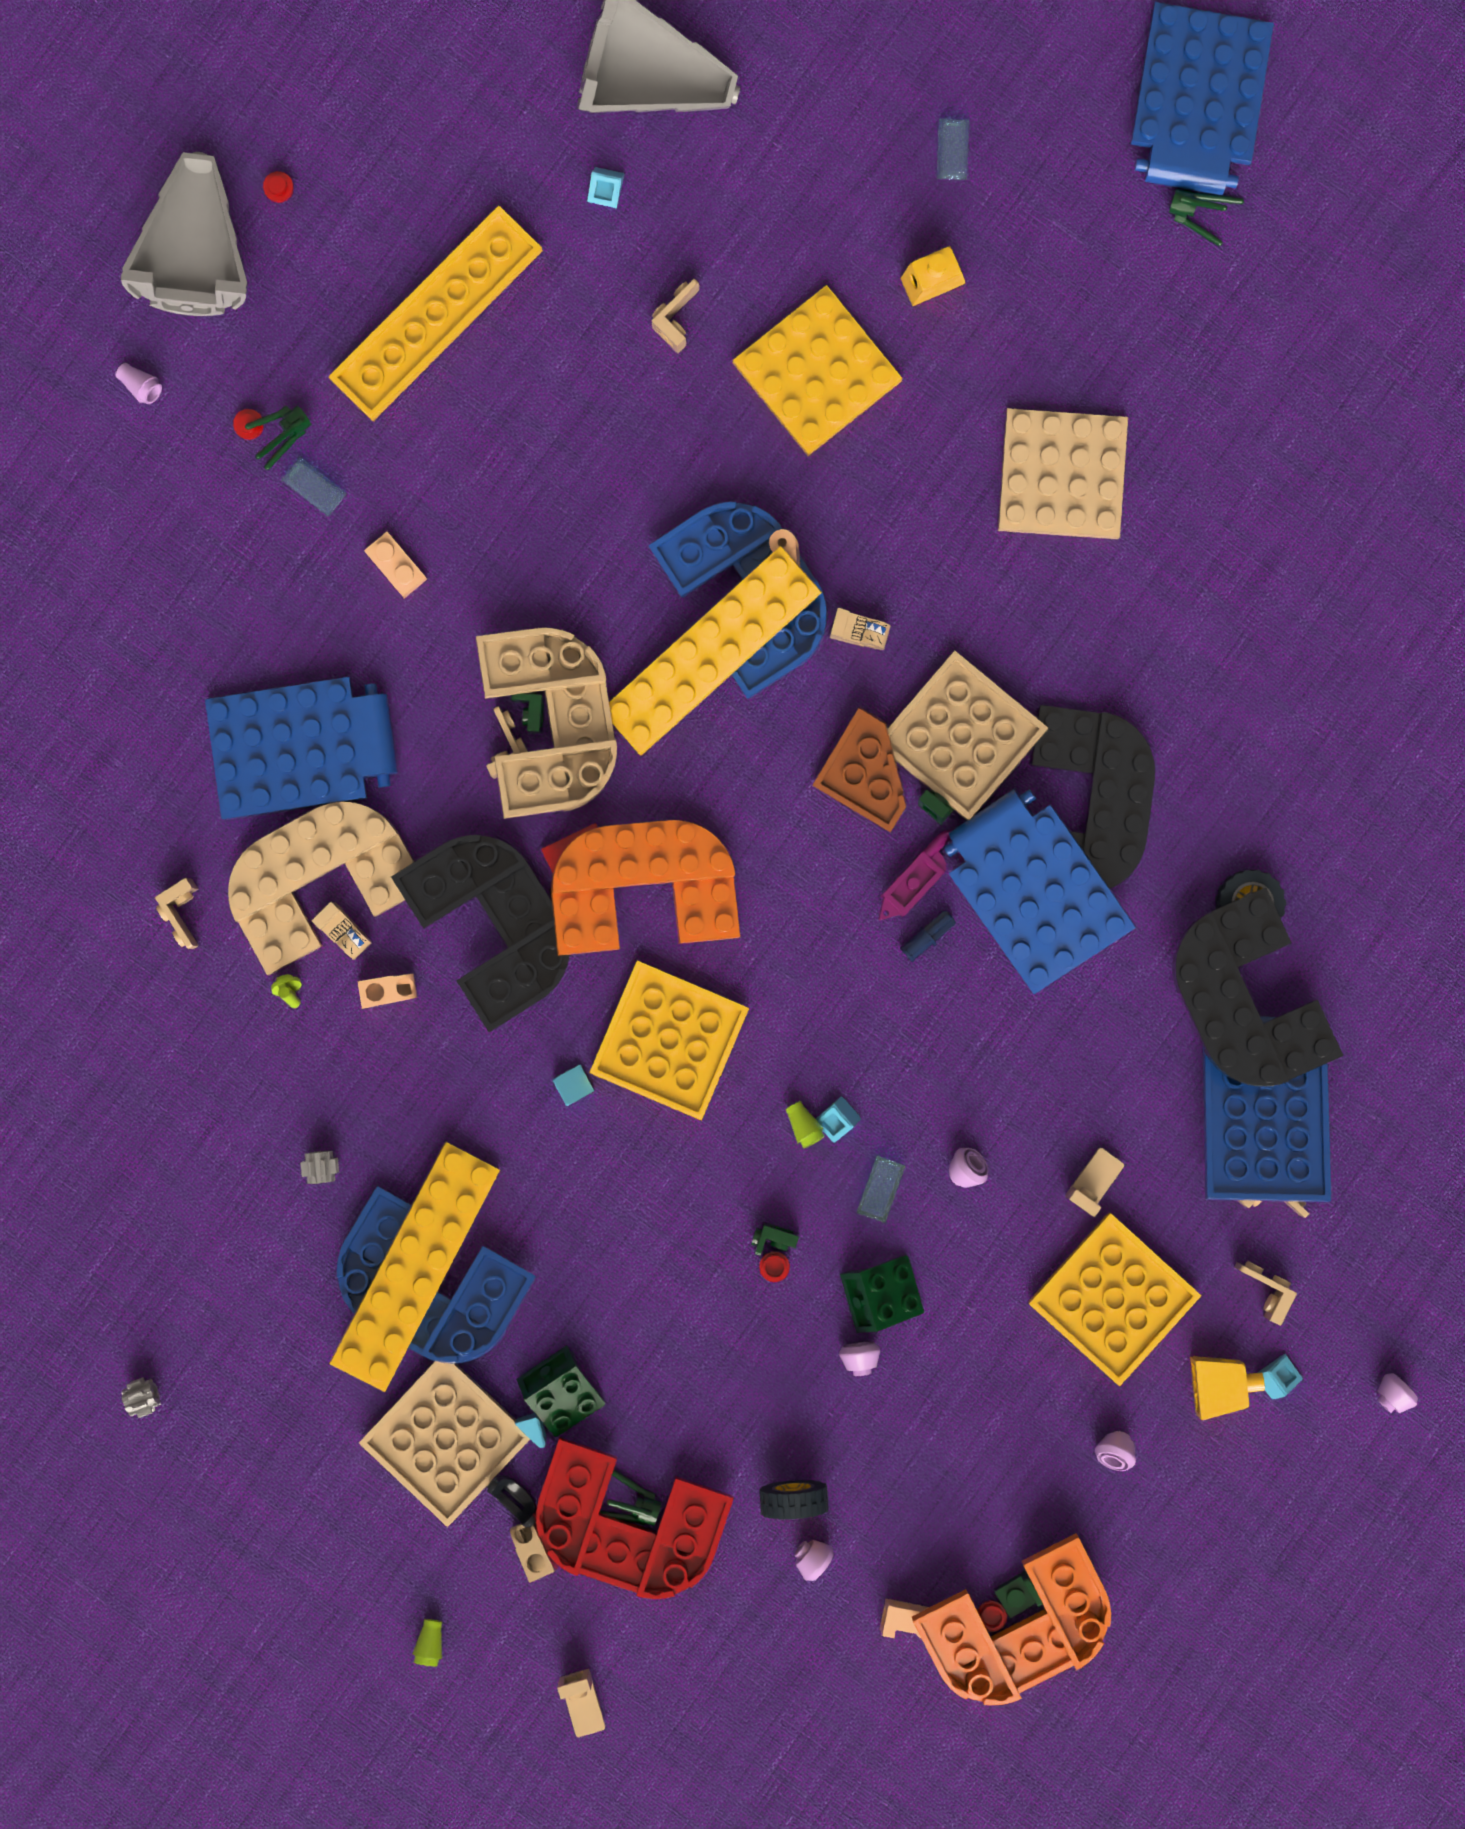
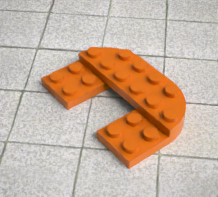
[551,820,740,956]
[911,1533,1111,1705]

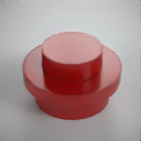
[263,171,294,203]
[233,409,264,440]
[759,1251,790,1282]
[977,1600,1007,1632]

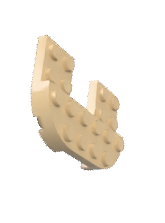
[476,628,617,819]
[228,802,414,975]

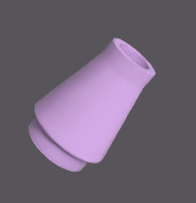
[116,363,162,404]

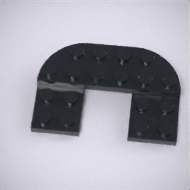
[1031,705,1155,889]
[391,835,570,1032]
[1172,887,1344,1087]

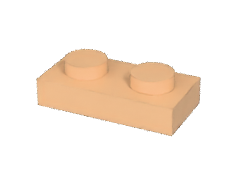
[364,532,427,598]

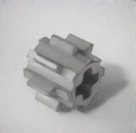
[300,1151,339,1184]
[121,1377,161,1418]

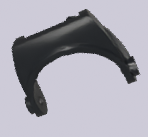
[486,1476,537,1528]

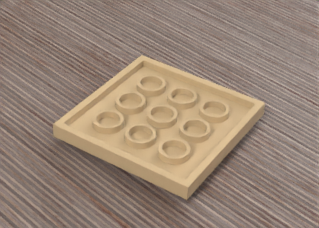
[998,408,1128,539]
[888,651,1048,820]
[359,1361,530,1527]

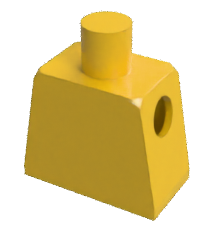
[901,246,965,307]
[1190,1356,1265,1420]

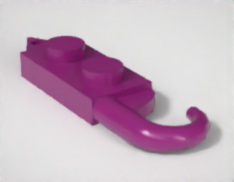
[878,830,964,921]

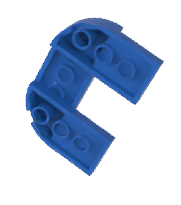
[648,502,827,699]
[337,1186,536,1364]

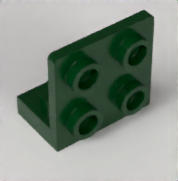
[840,1255,924,1333]
[516,1345,605,1437]

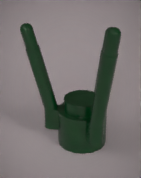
[1169,189,1244,246]
[245,405,311,470]
[599,1469,662,1526]

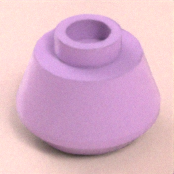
[949,1148,988,1188]
[839,1342,880,1376]
[1377,1373,1418,1413]
[1095,1431,1136,1471]
[794,1540,834,1581]

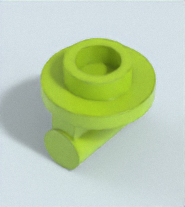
[271,974,302,1008]

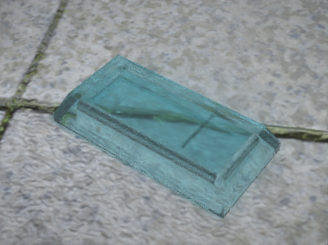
[937,118,969,180]
[281,456,347,517]
[856,1156,905,1223]

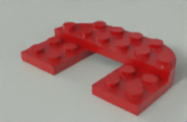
[536,1437,734,1599]

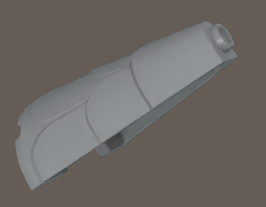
[577,0,740,113]
[121,152,247,316]

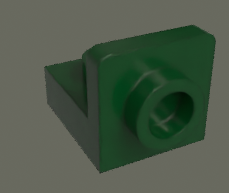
[511,692,545,734]
[918,790,954,825]
[751,1222,799,1256]
[994,1571,1043,1618]

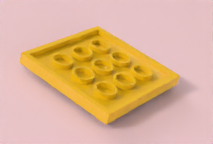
[732,285,903,456]
[589,960,749,1121]
[1028,1212,1201,1386]

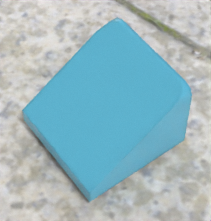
[587,167,624,208]
[552,1064,594,1106]
[816,1097,861,1143]
[1258,1354,1303,1399]
[515,1413,547,1448]

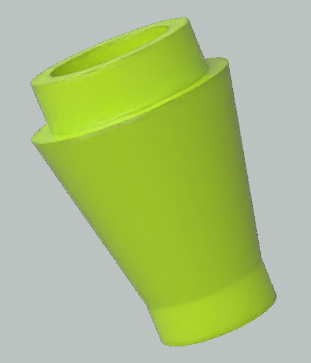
[785,1101,825,1149]
[412,1619,442,1667]

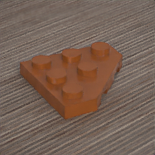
[812,707,907,833]

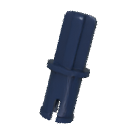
[900,911,956,962]

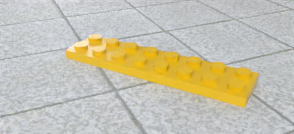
[328,206,543,421]
[609,546,822,756]
[329,1142,500,1392]

